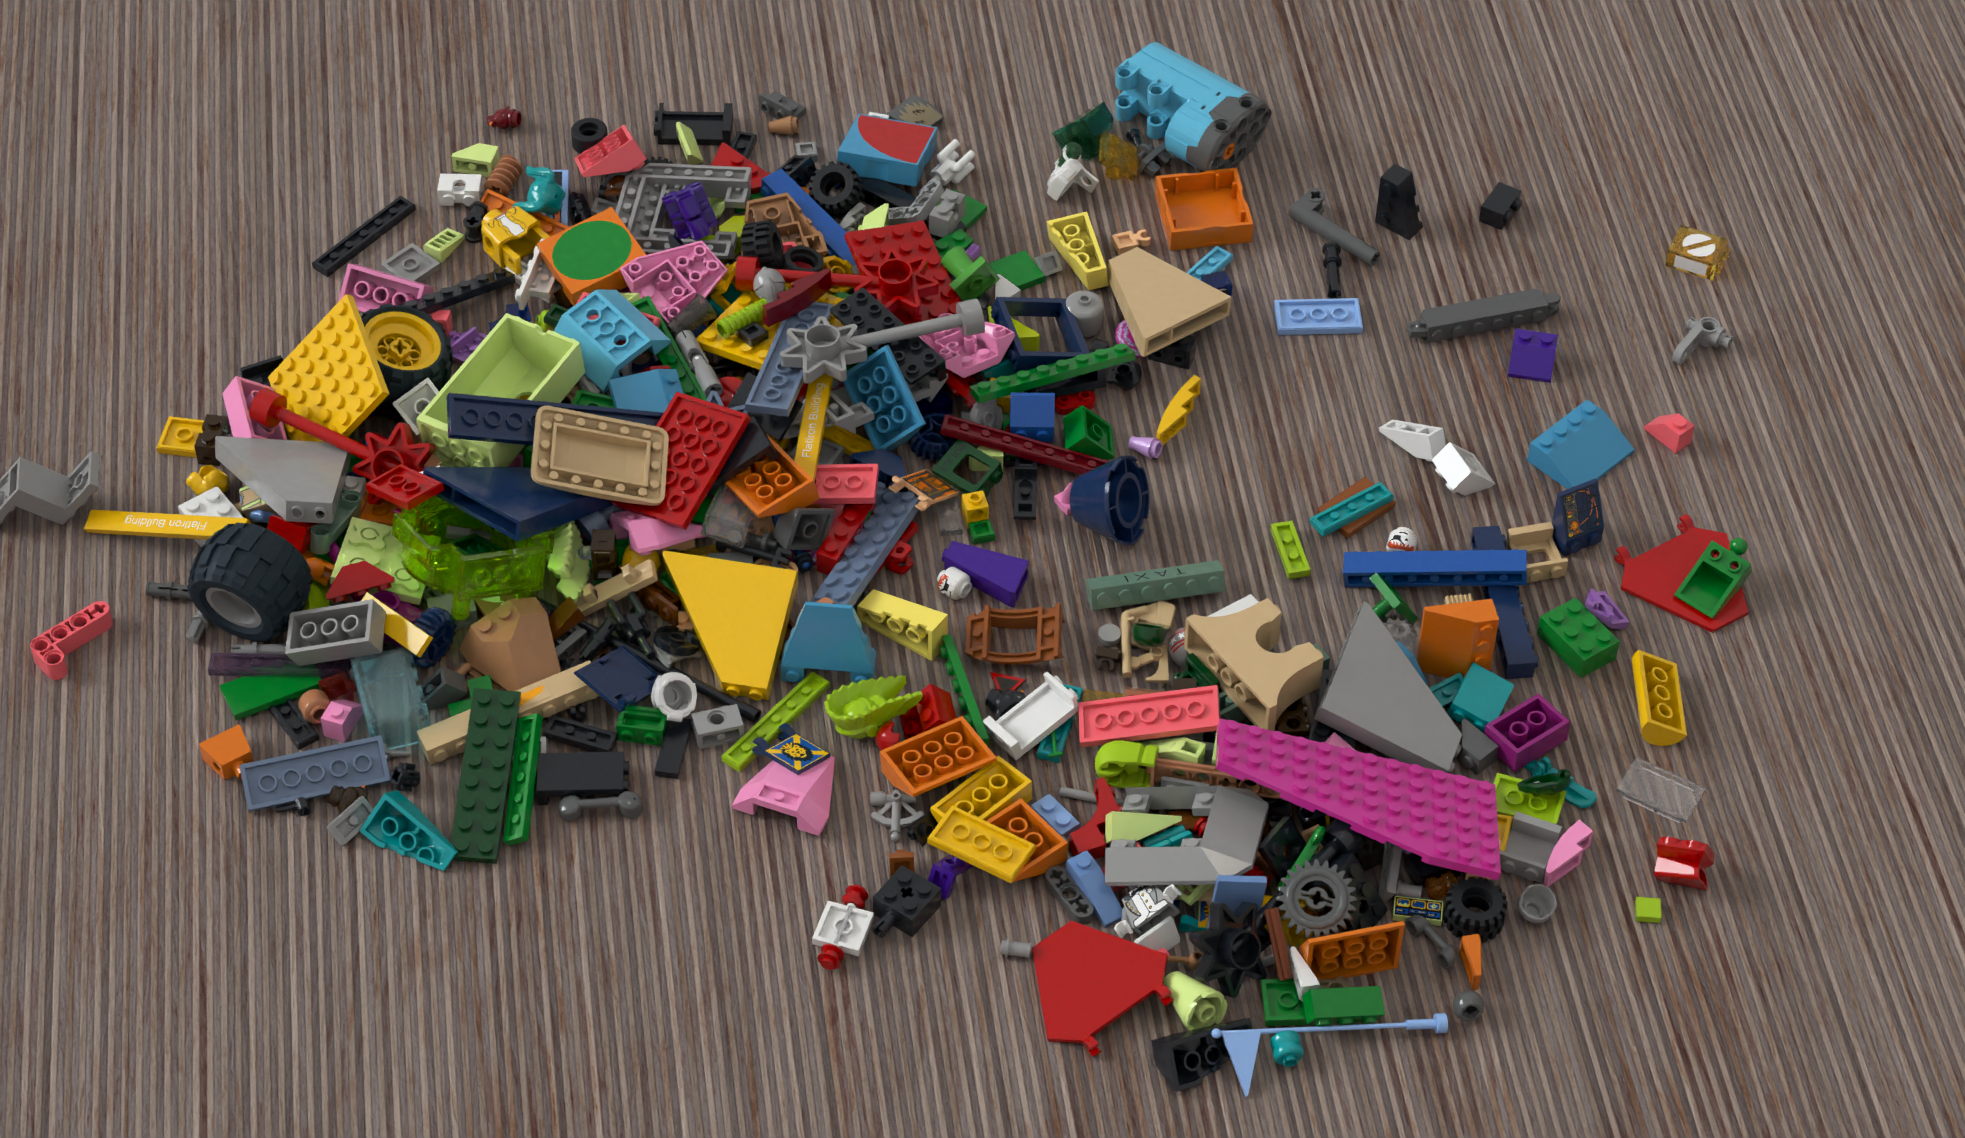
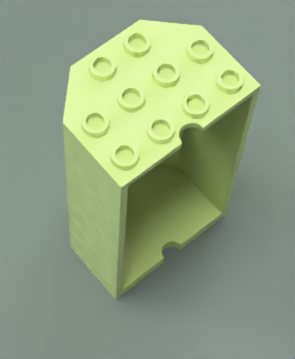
[416,313,585,467]

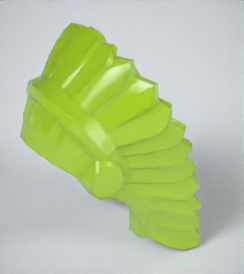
[824,675,923,739]

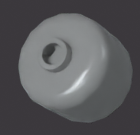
[1066,291,1104,338]

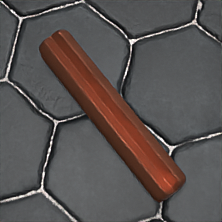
[1264,907,1293,981]

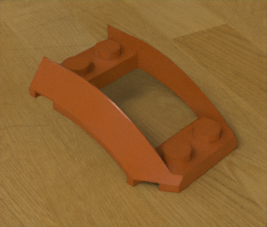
[965,603,1065,664]

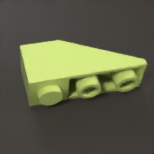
[1138,737,1206,775]

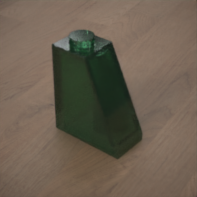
[1052,101,1114,160]

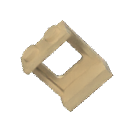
[1506,522,1568,582]

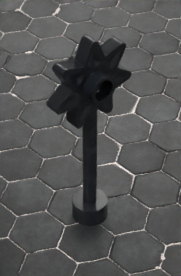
[1189,818,1363,998]

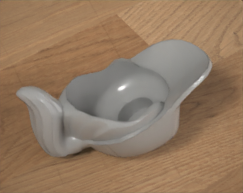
[753,267,786,303]

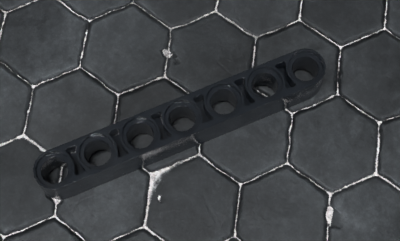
[841,177,967,240]

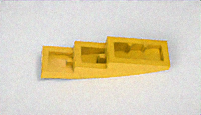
[1156,374,1201,445]

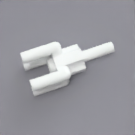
[919,139,976,193]

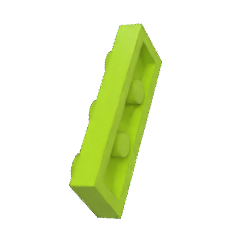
[1270,521,1311,579]

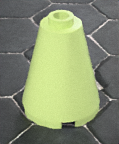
[1163,971,1228,1031]

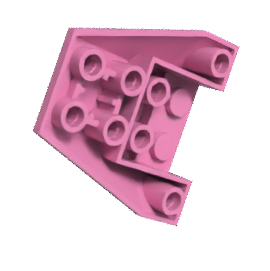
[620,240,728,330]
[918,313,1015,378]
[608,510,714,555]
[732,756,835,836]

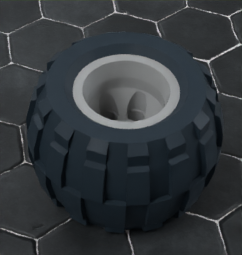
[187,523,312,641]

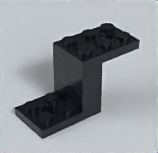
[1258,817,1388,931]

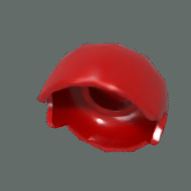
[875,720,900,751]

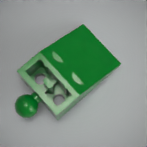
[1674,538,1752,620]

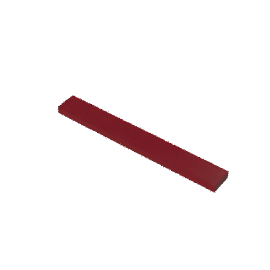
[940,414,1110,475]

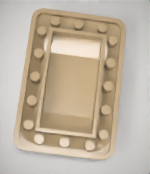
[531,406,669,506]

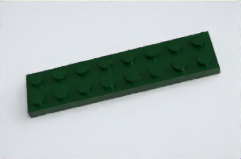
[450,688,522,864]

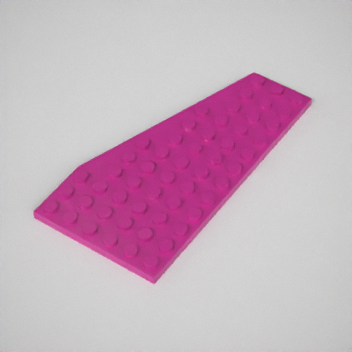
[1216,718,1501,880]

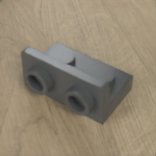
[759,91,806,120]

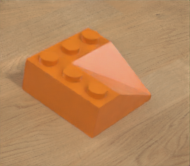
[987,798,1068,882]

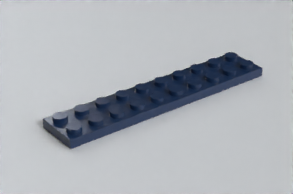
[447,393,663,445]

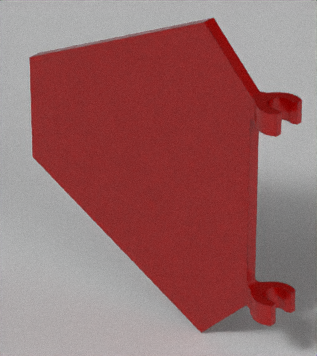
[1614,514,1749,633]
[1032,921,1173,1057]

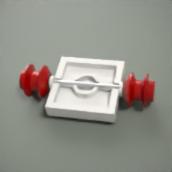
[812,885,874,970]

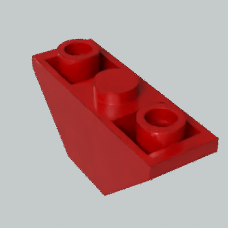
[326,561,396,603]

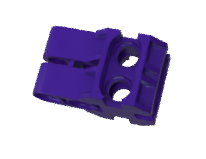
[662,182,718,240]

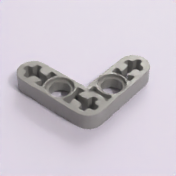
[889,180,945,226]

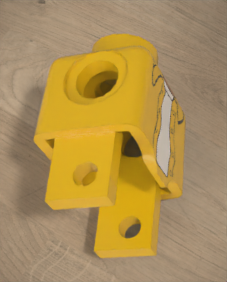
[481,206,550,275]

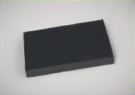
[727,372,803,442]

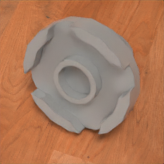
[961,399,1003,430]

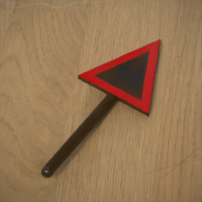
[990,672,1026,692]

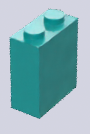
[1447,662,1514,734]

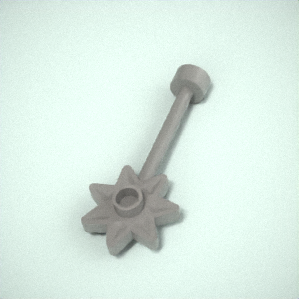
[780,298,985,384]

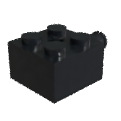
[872,865,941,938]

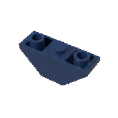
[850,448,908,492]

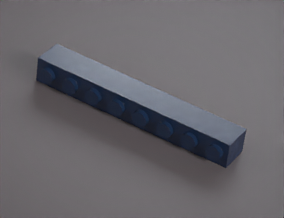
[1470,526,1538,679]

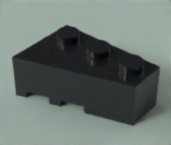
[1375,164,1423,240]

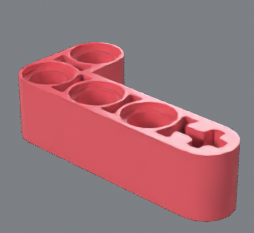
[30,601,113,680]

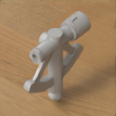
[870,790,924,842]

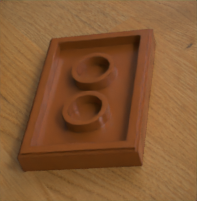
[1317,477,1396,539]

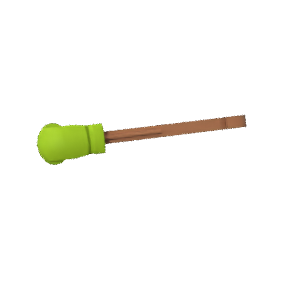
[1095,740,1287,801]

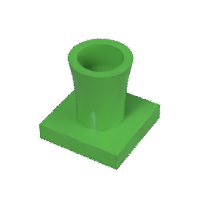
[941,246,1000,301]

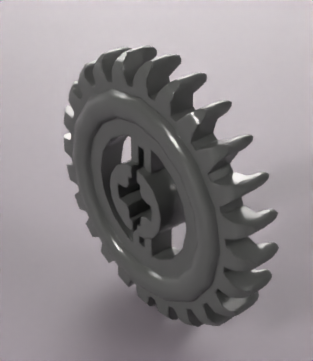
[1276,859,1358,939]

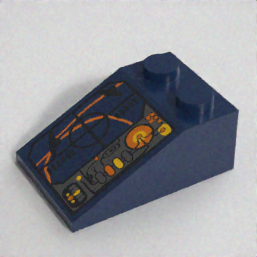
[1552,478,1604,556]

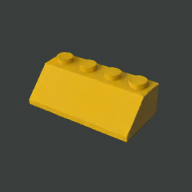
[930,755,1032,823]

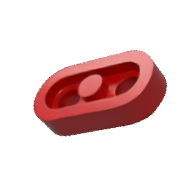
[1055,390,1095,415]

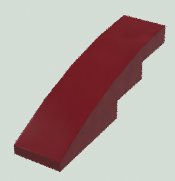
[762,268,832,327]

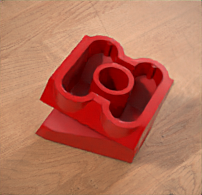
[1654,836,1714,891]

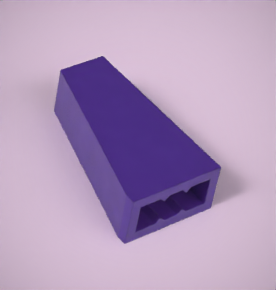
[942,541,1029,608]

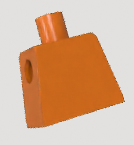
[199,724,254,780]

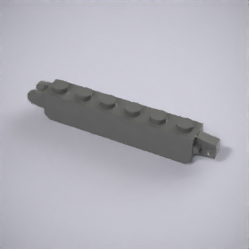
[1406,289,1561,343]

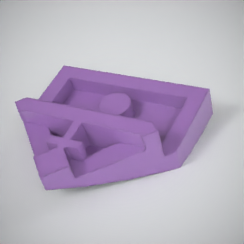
[449,327,487,366]
[1585,588,1630,629]

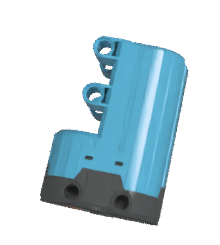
[1115,42,1272,172]

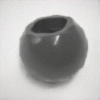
[1453,990,1484,1021]

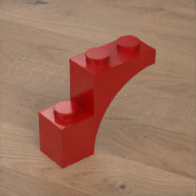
[1069,777,1122,859]

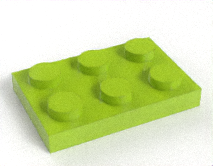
[1494,773,1566,825]

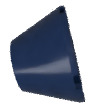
[1070,455,1150,545]

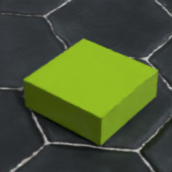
[1635,897,1661,923]

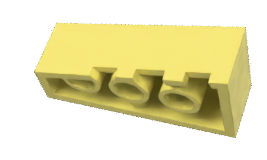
[1046,211,1109,291]
[857,589,948,661]

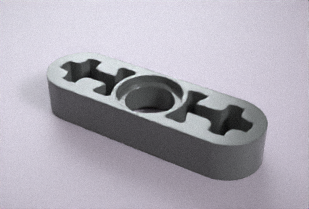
[1045,866,1094,924]

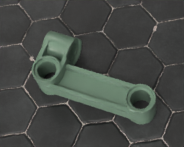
[310,488,362,554]

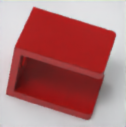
[267,515,318,554]

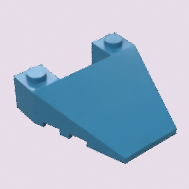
[781,601,876,683]

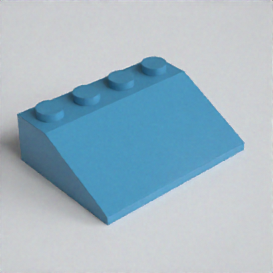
[843,345,926,451]
[607,369,684,413]
[1527,400,1634,489]

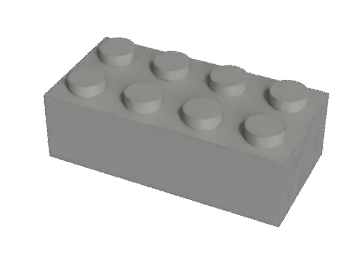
[285,599,386,666]

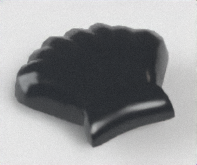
[1106,360,1142,390]

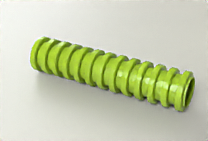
[716,287,788,339]

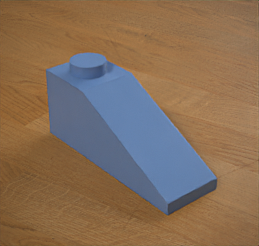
[1066,850,1122,928]

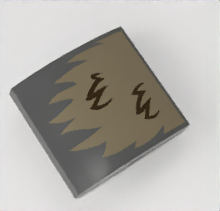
[886,94,944,127]

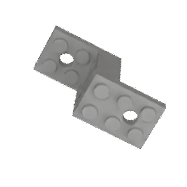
[0,451,100,525]

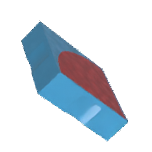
[837,114,938,187]

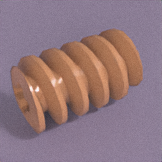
[484,154,523,197]

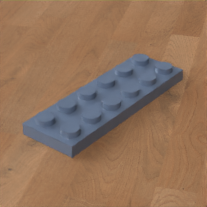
[239,735,391,812]

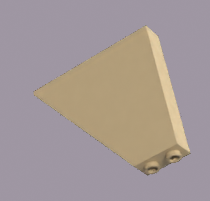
[1107,247,1232,357]

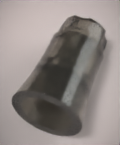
[666,293,717,339]

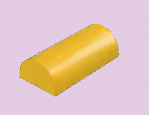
[1632,650,1687,746]

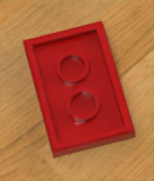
[365,464,444,510]

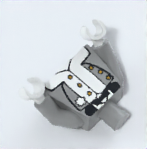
[1114,884,1182,938]

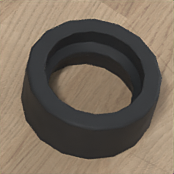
[782,246,824,272]

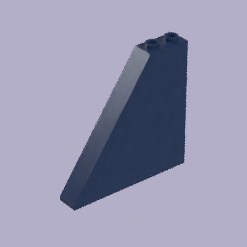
[423,467,613,542]

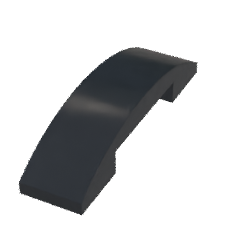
[1014,456,1037,520]

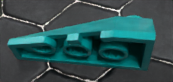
[359,790,458,871]

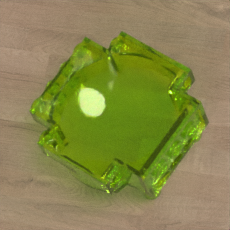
[392,496,555,621]

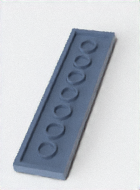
[745,302,834,417]
[810,491,920,606]

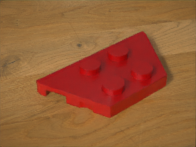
[711,142,770,194]

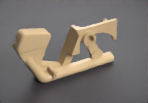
[1120,601,1176,687]

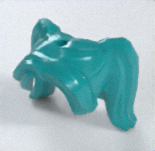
[512,166,565,215]

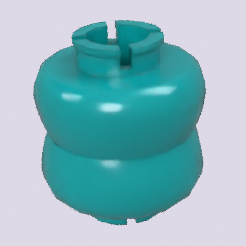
[1270,1030,1304,1067]

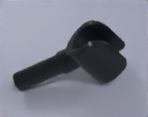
[276,797,311,816]

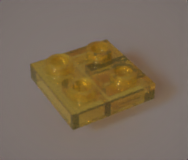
[1099,130,1138,181]

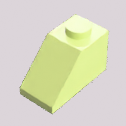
[451,143,500,177]

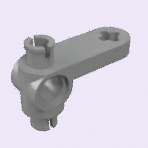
[1672,317,1734,365]

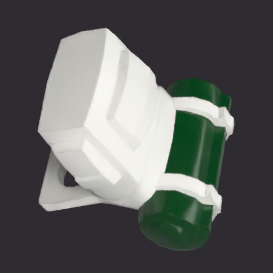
[1047,142,1099,201]

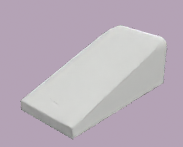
[1289,946,1320,1001]

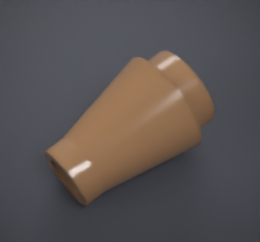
[769,115,799,135]

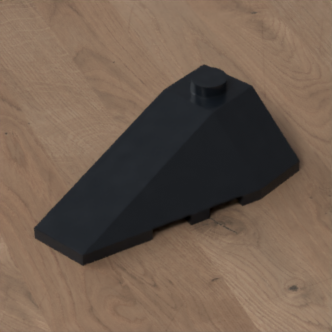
[1151,1018,1252,1092]

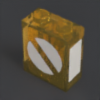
[1665,225,1730,281]

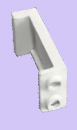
[983,672,1079,760]

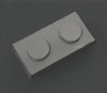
[326,796,373,846]

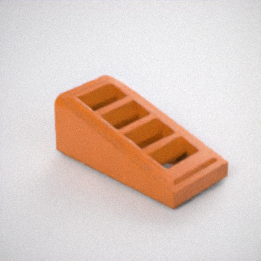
[1459,934,1482,990]

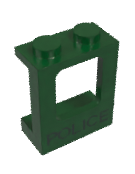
[932,439,1003,497]

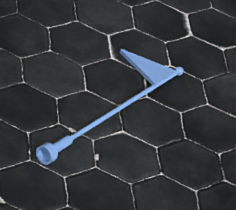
[1211,1013,1448,1097]

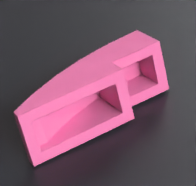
[1543,820,1593,887]

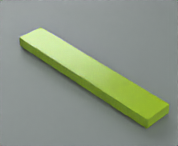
[722,671,830,773]

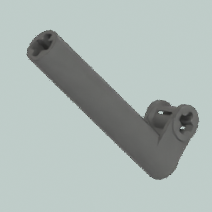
[1288,188,1380,266]

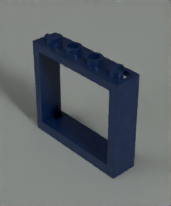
[991,297,1090,371]

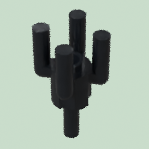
[606,591,655,659]

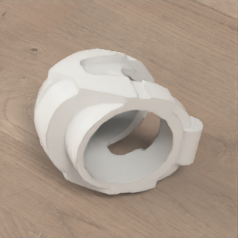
[651,672,697,722]

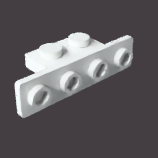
[515,238,557,310]

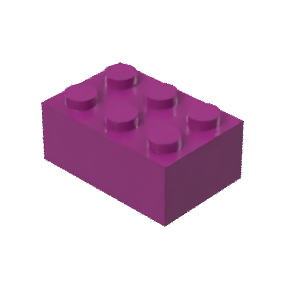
[1485,693,1570,772]

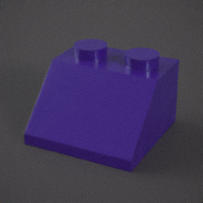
[1508,328,1558,383]

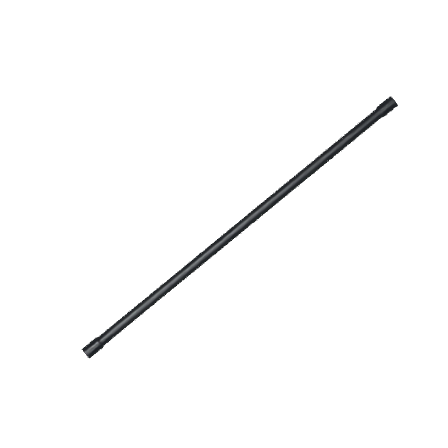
[398,524,761,723]

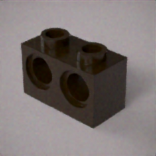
[1275,697,1310,738]

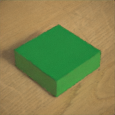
[968,519,995,544]

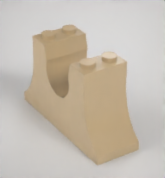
[1184,598,1324,731]

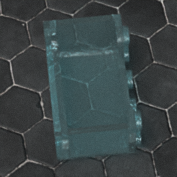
[350,647,430,750]

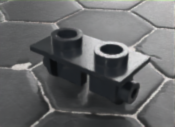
[907,811,938,847]

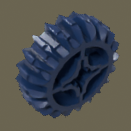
[908,410,966,463]
[405,606,457,669]

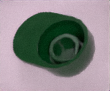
[1132,622,1171,647]

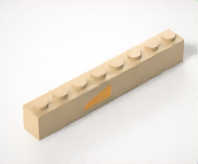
[416,660,600,765]

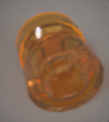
[1425,871,1457,901]

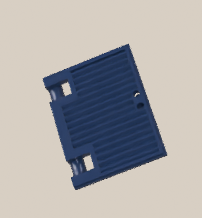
[574,645,663,713]

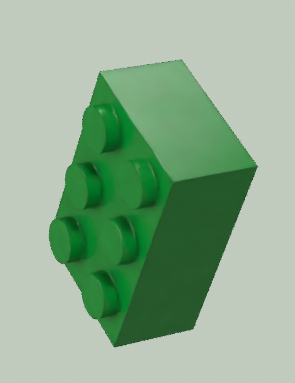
[1537,598,1620,678]

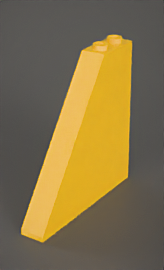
[662,550,799,700]

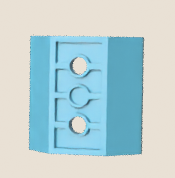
[554,289,672,393]

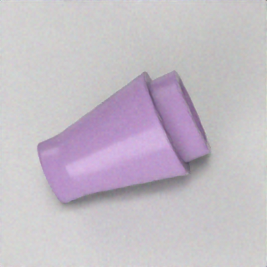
[1128,436,1163,459]

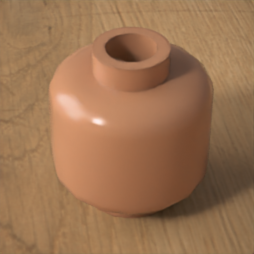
[298,689,330,724]

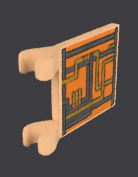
[889,469,959,511]

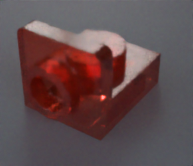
[318,672,356,702]

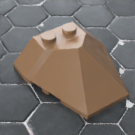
[741,192,828,258]
[459,597,562,691]

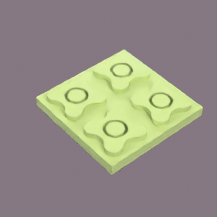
[330,517,441,605]

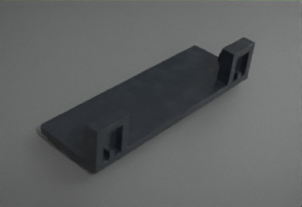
[830,288,947,385]

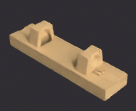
[576,559,658,616]

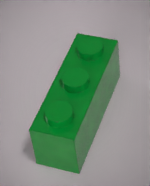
[1302,986,1385,1026]

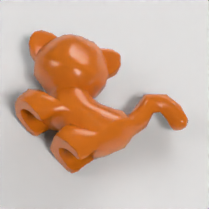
[302,550,335,586]

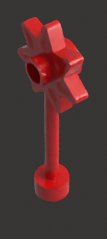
[735,248,939,316]
[249,388,436,511]

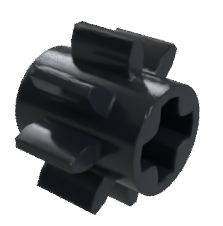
[390,762,420,792]

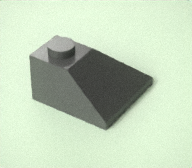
[772,508,836,550]

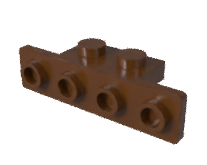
[617,565,682,627]

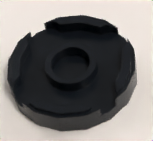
[653,625,700,656]

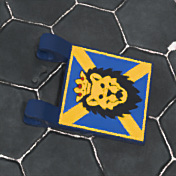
[752,723,831,775]

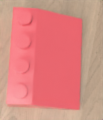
[574,124,647,177]

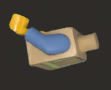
[233,485,279,523]

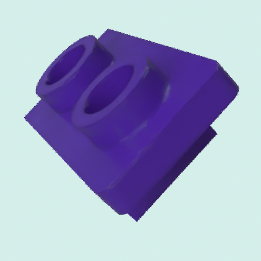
[928,854,973,899]

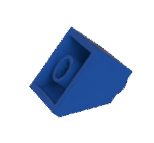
[1010,393,1055,442]

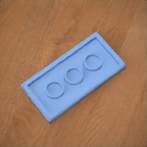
[1274,298,1363,335]

